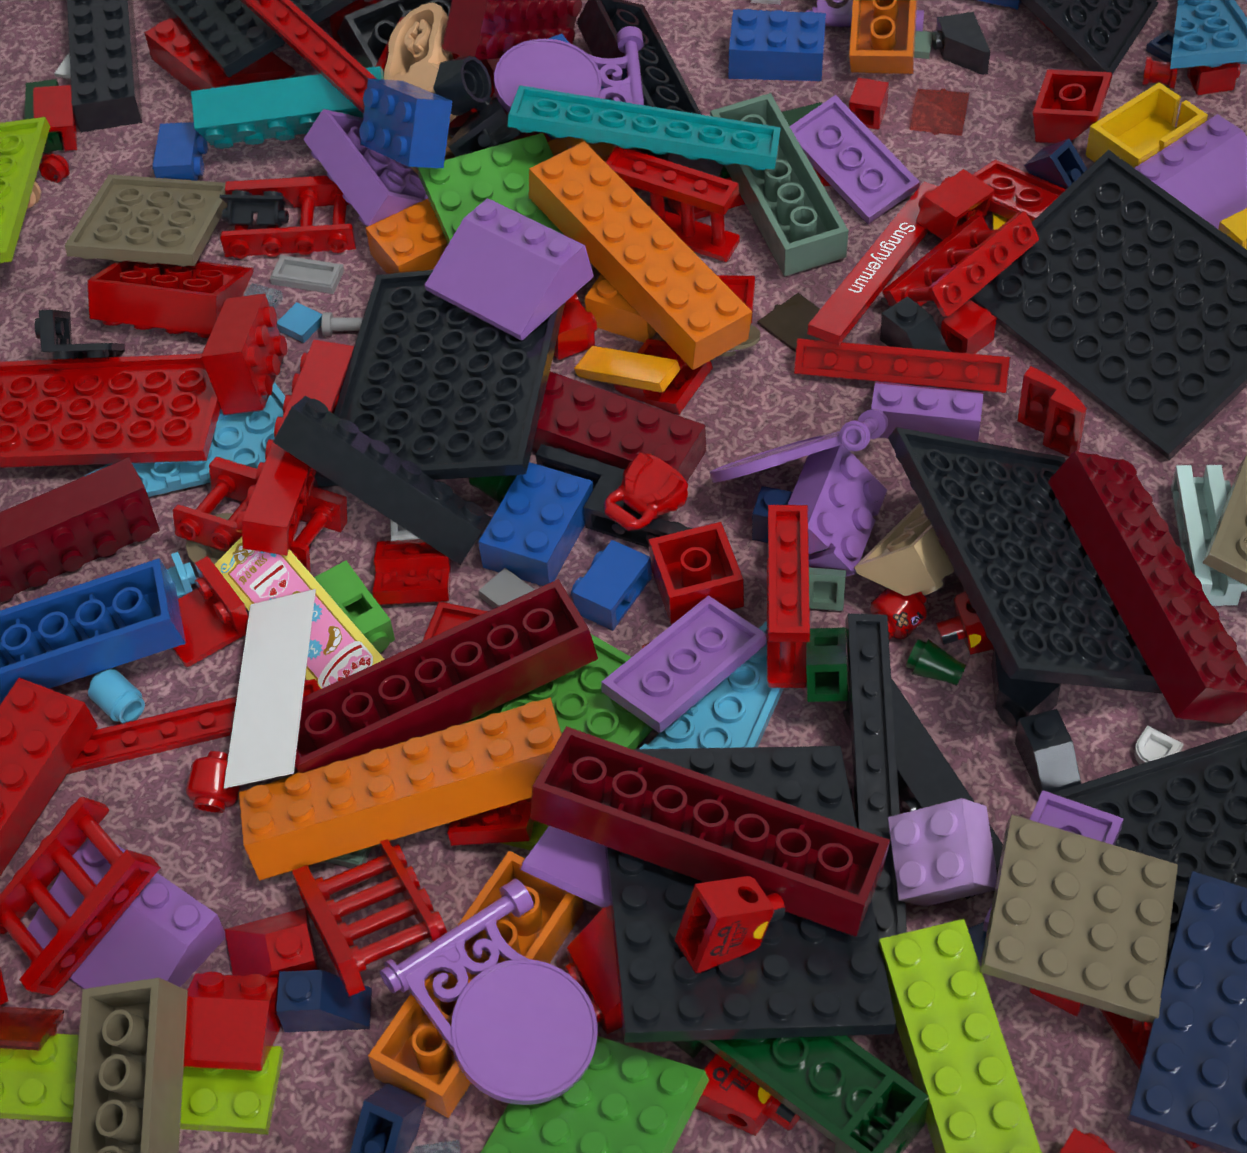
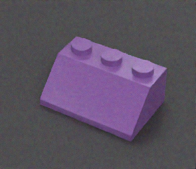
[871,381,984,441]

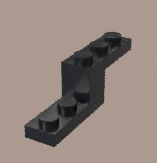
[535,444,692,548]

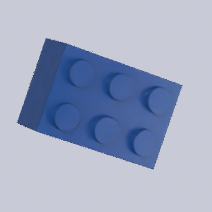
[728,9,826,81]
[359,78,452,168]
[478,462,593,586]

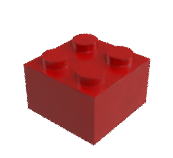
[648,522,744,625]

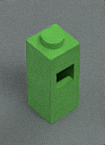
[314,561,395,653]

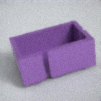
[788,445,887,577]

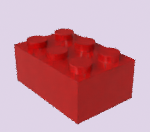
[201,293,287,415]

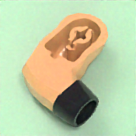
[383,2,492,122]

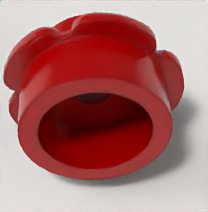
[39,154,70,183]

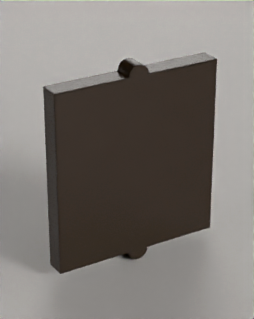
[758,293,824,352]

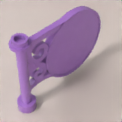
[494,26,644,113]
[709,409,888,483]
[380,879,598,1105]

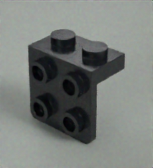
[35,310,125,359]

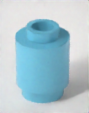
[88,669,145,723]

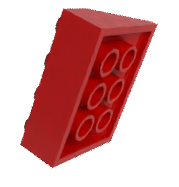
[144,18,296,91]
[88,261,254,338]

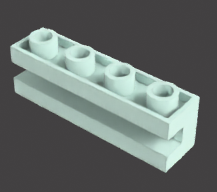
[1171,465,1247,606]

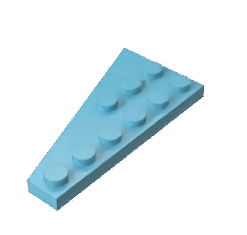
[85,382,285,497]
[639,621,784,749]

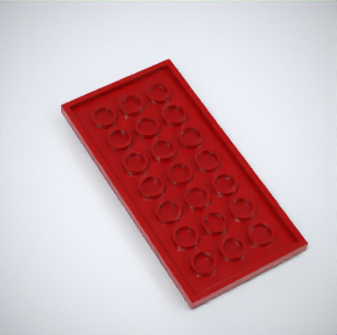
[0,354,221,468]

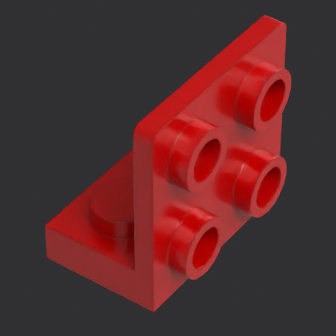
[172,556,248,667]

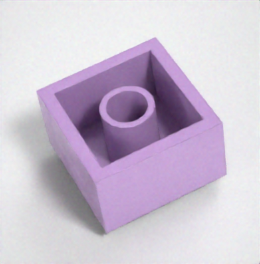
[888,798,997,907]

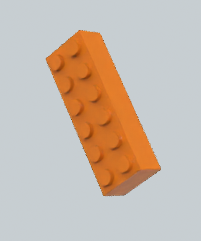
[368,851,584,1118]

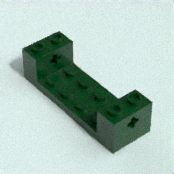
[671,1036,929,1153]

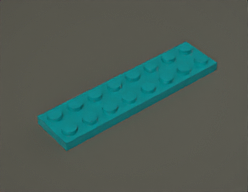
[507,85,781,170]

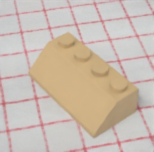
[854,502,954,596]

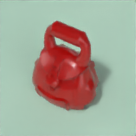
[604,452,688,531]

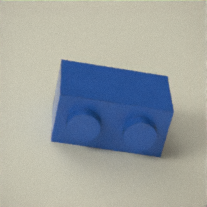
[152,122,208,181]
[571,540,652,631]

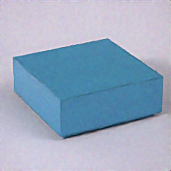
[277,302,322,343]

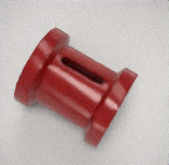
[1142,56,1178,89]

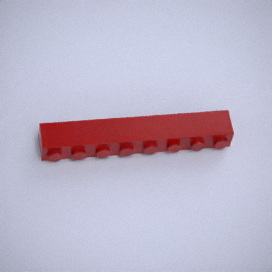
[237,340,354,556]

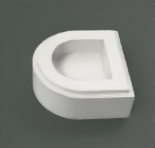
[1134,725,1184,765]

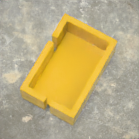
[1085,82,1208,168]

